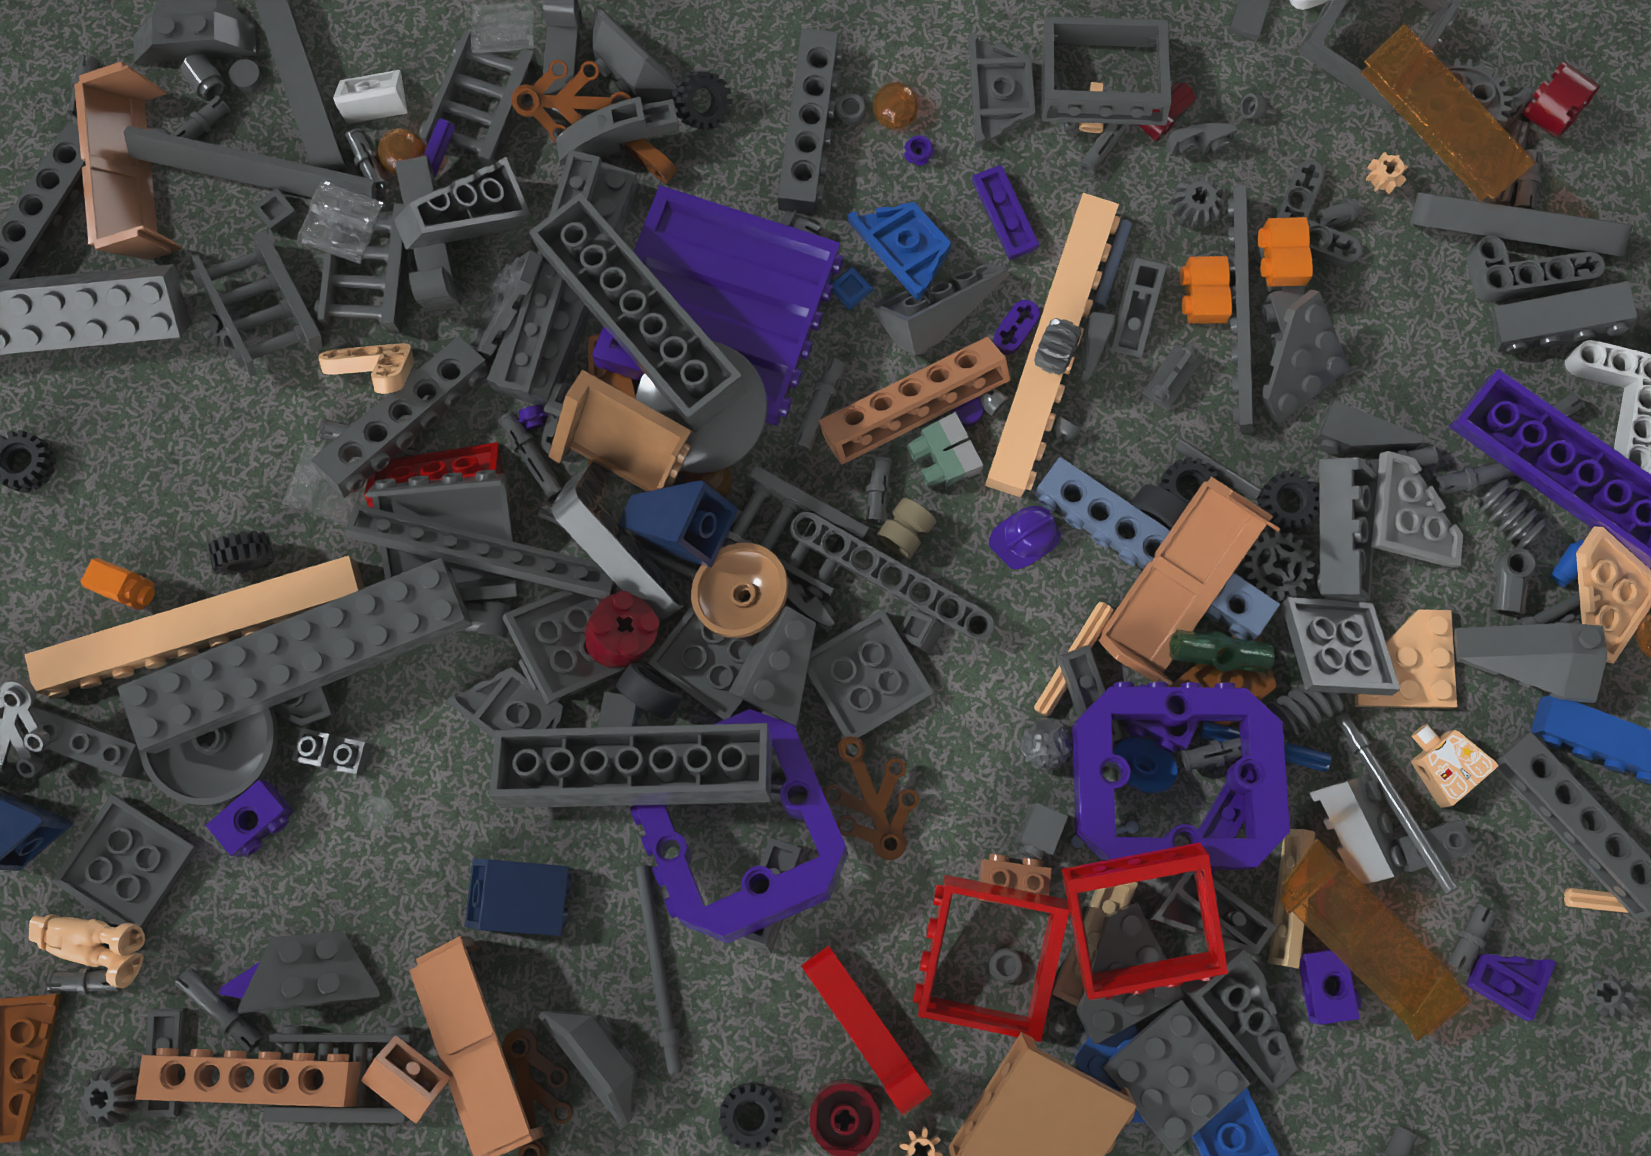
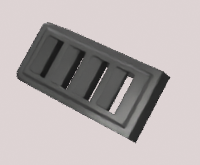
[1080,312,1116,382]

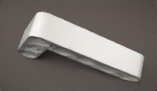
[1565,340,1651,474]

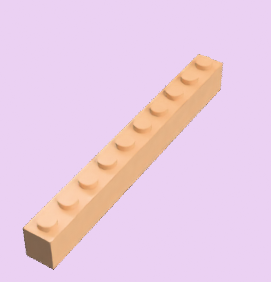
[985,193,1121,498]
[24,555,364,699]

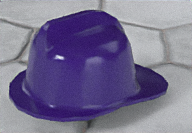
[989,506,1061,569]

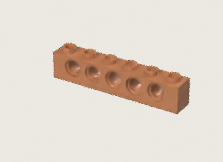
[819,337,1010,465]
[136,1048,361,1107]

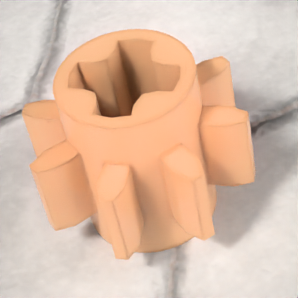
[1366,152,1408,194]
[899,1126,943,1156]

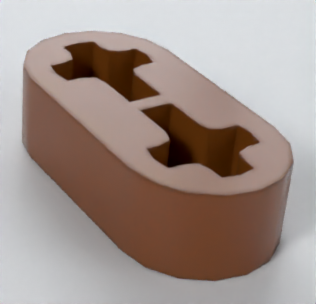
[624,138,678,184]

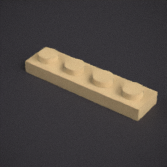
[1268,829,1315,969]
[1051,882,1138,1007]

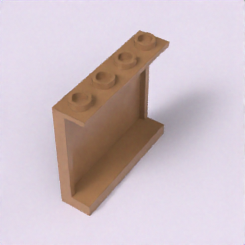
[548,370,691,492]
[949,1032,1137,1156]

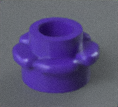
[904,135,934,166]
[518,405,548,430]

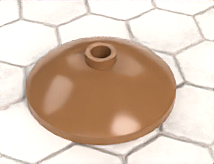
[691,543,788,638]

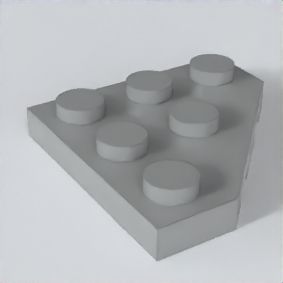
[1371,451,1463,568]

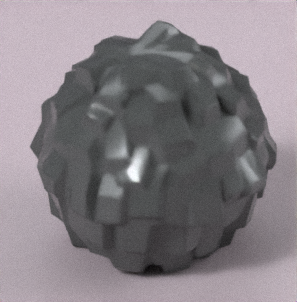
[1019,718,1073,772]

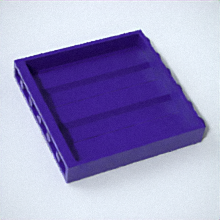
[592,185,844,426]

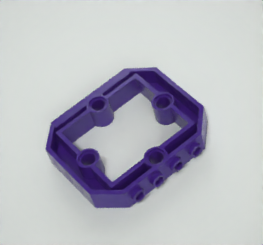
[1072,682,1290,870]
[629,709,848,943]

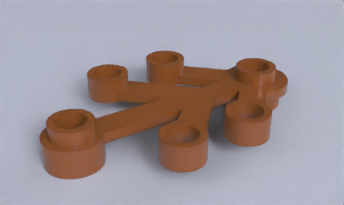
[511,59,632,143]

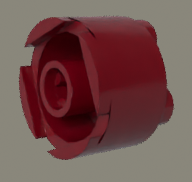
[1522,61,1600,138]
[584,591,659,668]
[810,1079,880,1156]

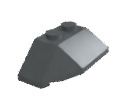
[134,0,257,65]
[593,5,679,103]
[537,1009,637,1129]

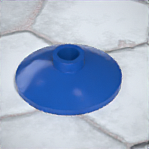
[1113,737,1178,793]

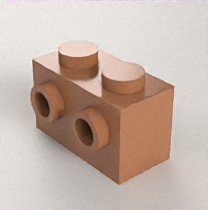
[976,854,1052,905]
[361,1035,451,1124]

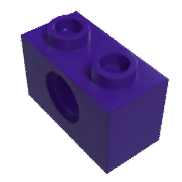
[205,780,294,857]
[1299,948,1361,1025]

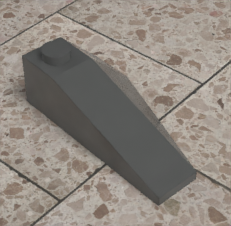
[1454,623,1607,703]

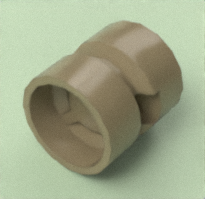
[877,498,937,559]

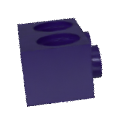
[1120,684,1199,753]

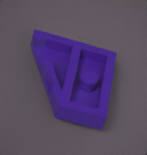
[1465,954,1556,1021]

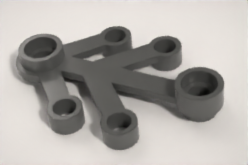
[0,679,50,787]

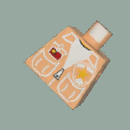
[1411,724,1499,808]

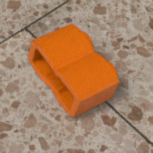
[1258,217,1313,287]
[1180,256,1232,324]
[81,558,155,610]

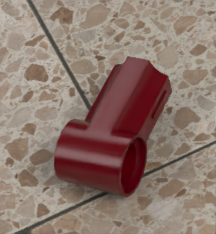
[1137,81,1196,142]

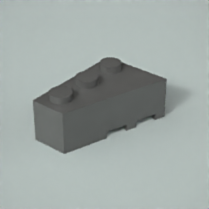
[1145,871,1277,955]

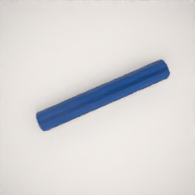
[1200,721,1331,772]

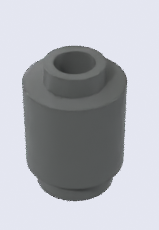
[180,54,226,101]

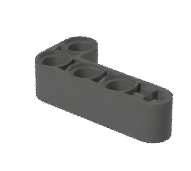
[543,0,582,119]
[1466,236,1605,302]

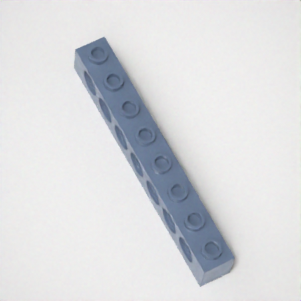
[1035,457,1280,642]

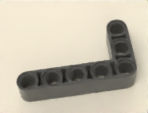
[395,155,461,313]
[551,462,685,624]

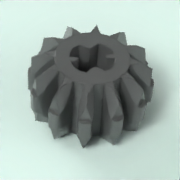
[1170,174,1225,230]
[1034,318,1081,375]
[76,1065,139,1128]

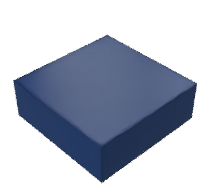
[831,266,873,311]

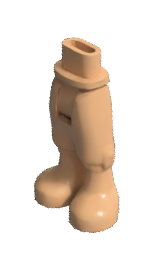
[29,914,145,989]

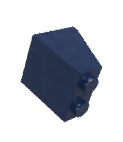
[617,480,738,568]
[0,790,73,871]
[464,859,572,936]

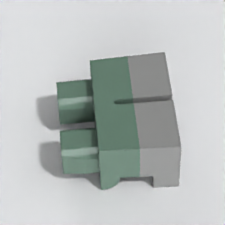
[907,412,983,488]

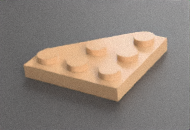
[1576,526,1651,664]
[1355,610,1457,709]

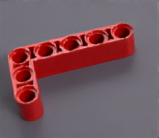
[801,945,932,1116]

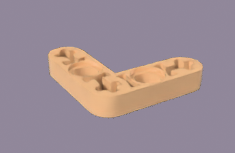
[319,343,414,394]

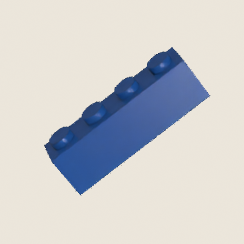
[1531,695,1651,785]

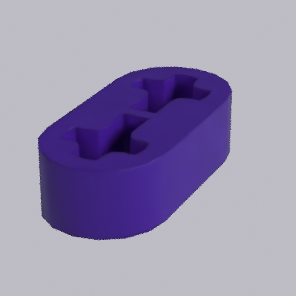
[993,300,1040,355]

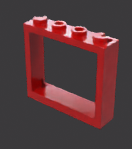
[1062,842,1228,1000]
[912,875,1070,1042]

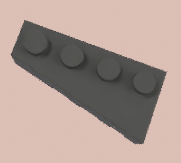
[394,157,531,250]
[1489,281,1638,354]
[1317,457,1378,602]

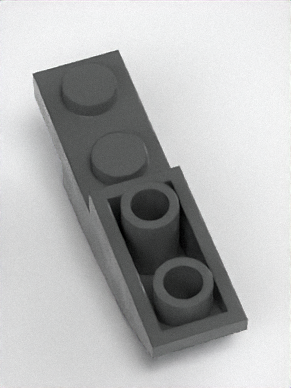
[556,97,680,165]
[1254,242,1304,351]

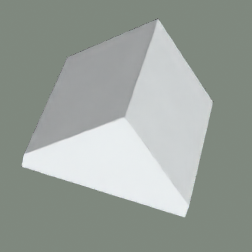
[333,70,407,124]

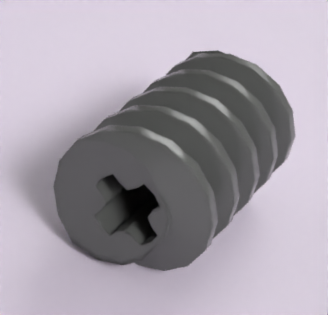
[1474,479,1547,549]
[1266,683,1343,742]

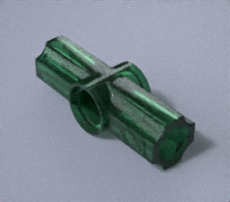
[1169,629,1275,673]

